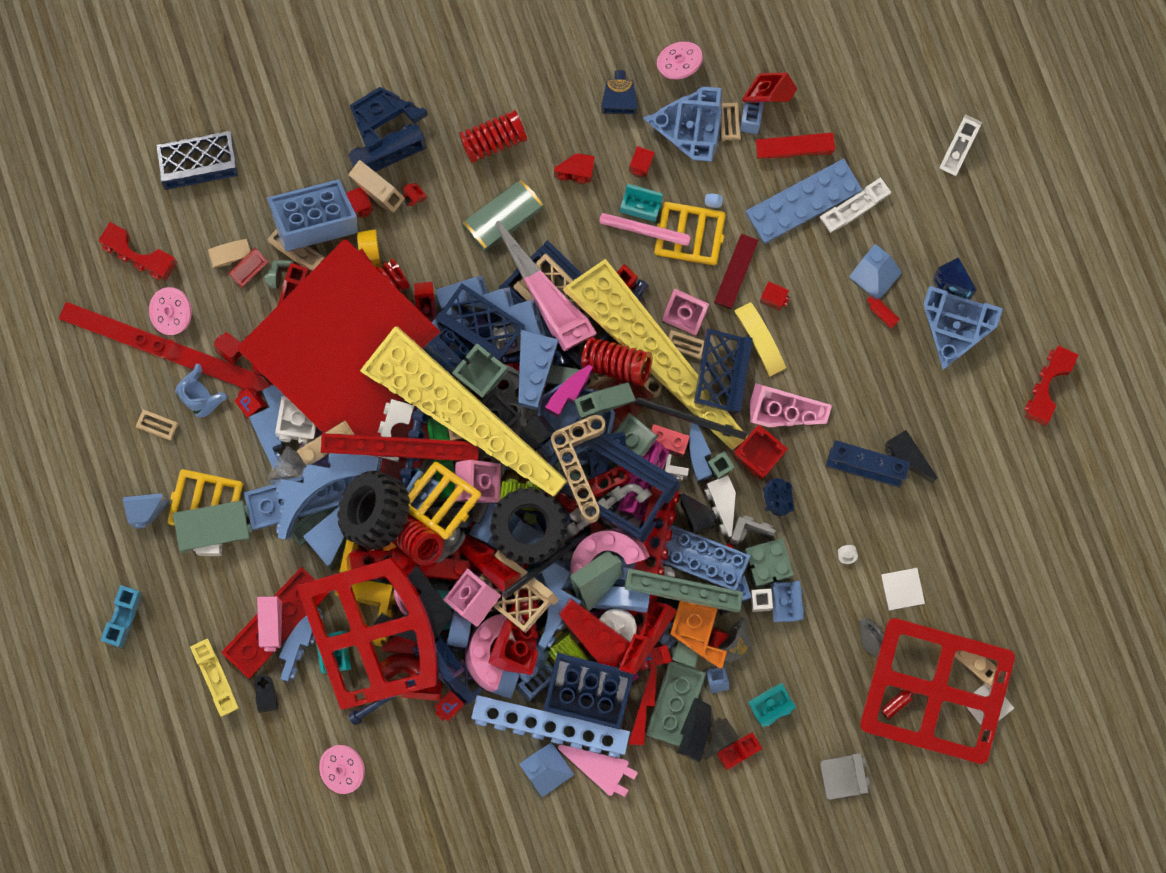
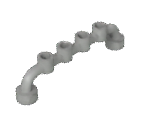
[559,484,652,562]

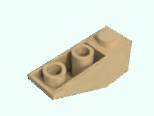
[349,160,405,213]

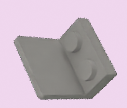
[729,516,776,546]

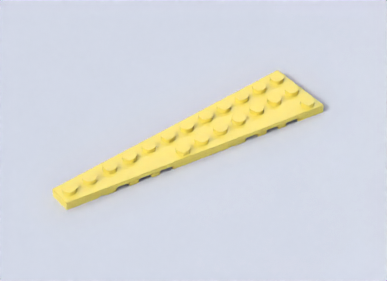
[563,259,747,450]
[360,327,567,496]

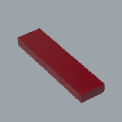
[714,233,759,310]

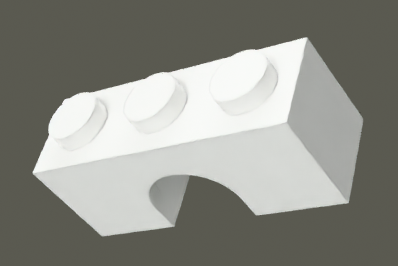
[377,399,414,462]

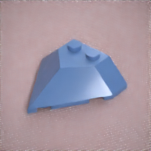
[643,87,722,162]
[923,286,1003,370]

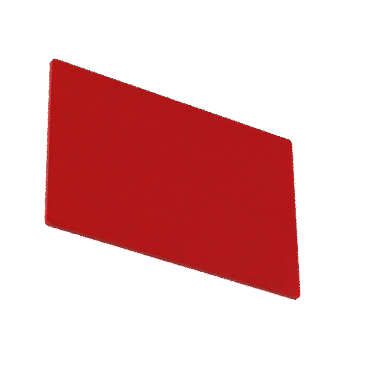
[237,240,480,482]

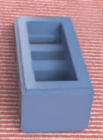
[740,102,764,134]
[517,660,554,702]

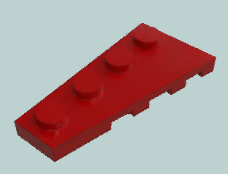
[559,598,630,667]

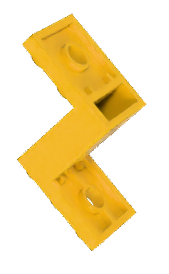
[335,540,397,647]

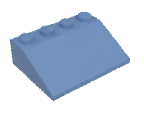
[267,179,358,252]

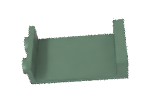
[172,500,252,554]

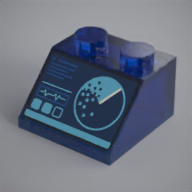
[933,257,977,300]

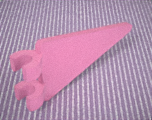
[558,745,638,797]

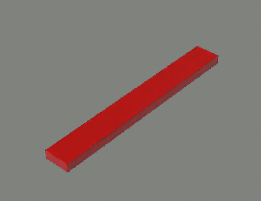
[320,433,479,461]

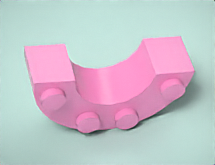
[570,529,650,575]
[465,614,507,692]

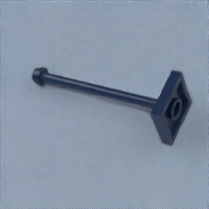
[349,637,465,725]

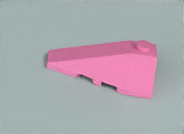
[750,383,832,427]

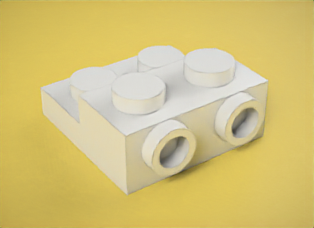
[275,396,317,445]

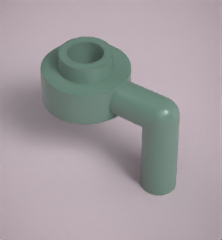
[265,260,295,289]

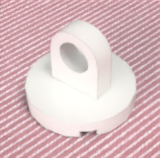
[600,609,637,642]

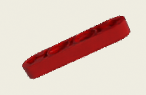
[559,466,631,511]

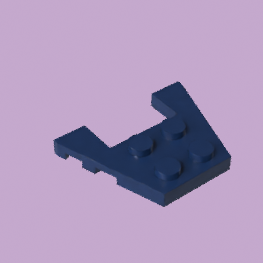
[350,87,428,152]

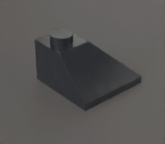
[679,493,717,535]

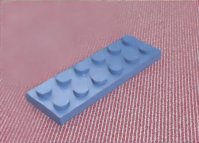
[745,159,862,244]
[244,476,355,530]

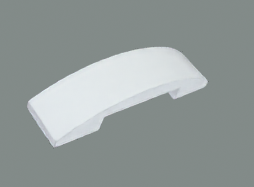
[820,177,891,233]

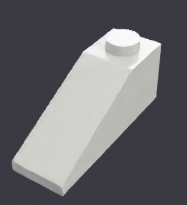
[939,114,982,176]

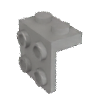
[820,753,870,800]

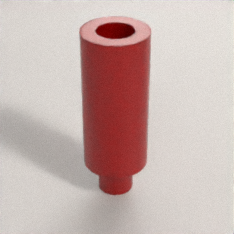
[866,295,900,329]
[880,689,916,720]

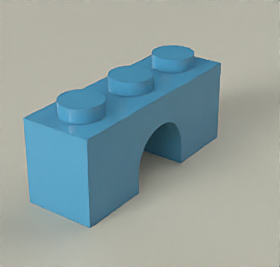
[100,585,143,649]

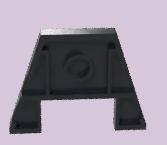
[373,564,454,642]

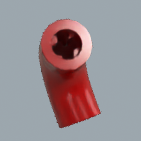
[380,653,420,682]

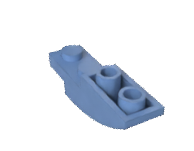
[279,608,323,683]

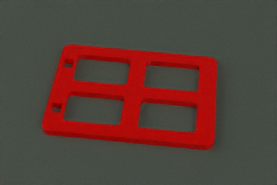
[860,618,1015,764]

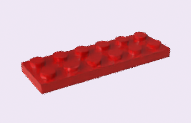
[221,567,330,679]

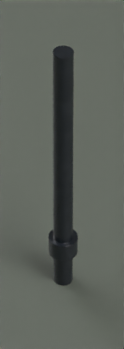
[635,397,747,440]
[502,531,588,598]

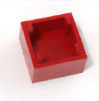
[733,424,788,481]

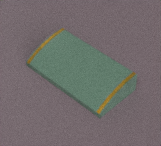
[462,179,544,253]

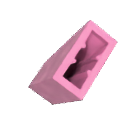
[257,597,282,652]

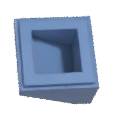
[706,666,730,693]

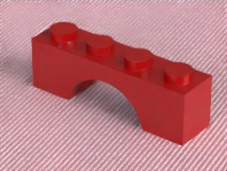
[98,222,178,281]
[1024,345,1079,426]

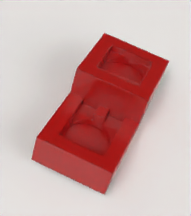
[717,732,763,770]

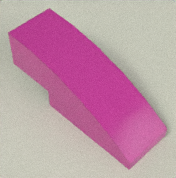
[545,365,593,418]

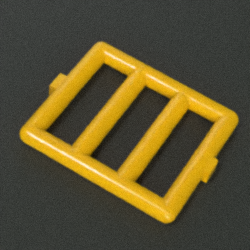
[654,202,726,266]
[408,462,481,539]
[167,469,243,526]

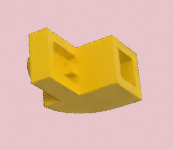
[357,229,381,268]

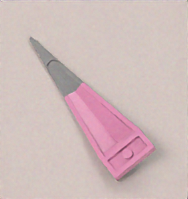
[496,220,597,351]

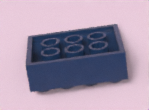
[543,653,633,730]

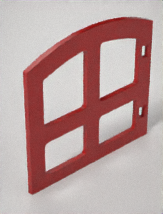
[296,558,438,710]

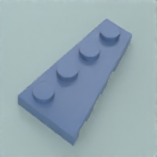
[518,330,558,410]

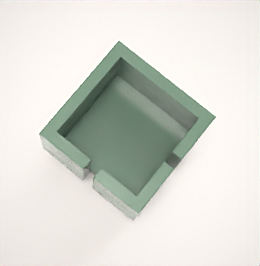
[452,344,509,400]
[744,538,794,589]

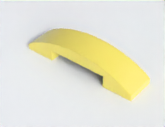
[734,302,786,377]
[190,638,239,717]

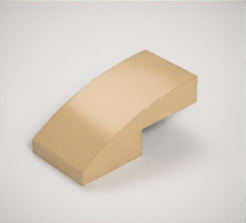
[208,239,250,268]

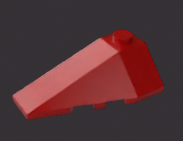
[488,589,538,675]

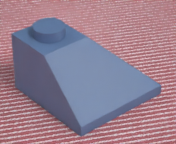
[849,244,902,300]
[123,493,169,529]
[519,742,574,798]

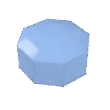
[705,193,723,208]

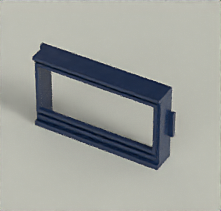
[499,240,615,370]
[549,418,681,544]

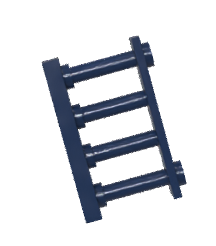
[825,440,910,488]

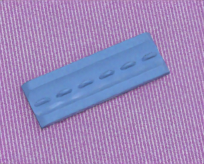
[639,519,751,590]

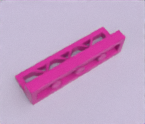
[617,441,670,522]

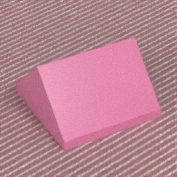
[662,289,709,335]

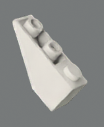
[704,475,736,540]

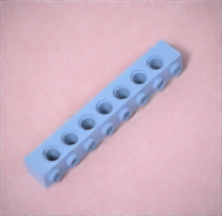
[471,695,630,758]

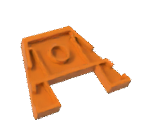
[670,595,743,669]

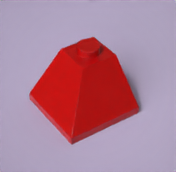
[742,72,798,102]

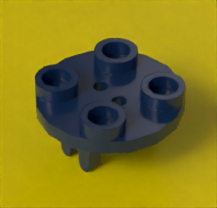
[763,478,794,517]

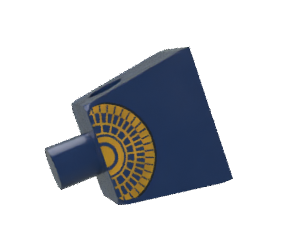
[601,70,637,115]

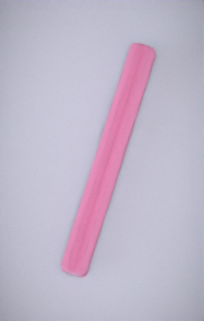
[600,213,691,246]

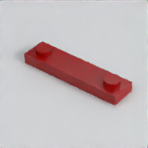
[391,552,470,581]

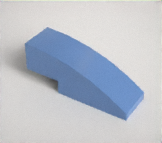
[689,423,712,483]
[593,586,650,613]

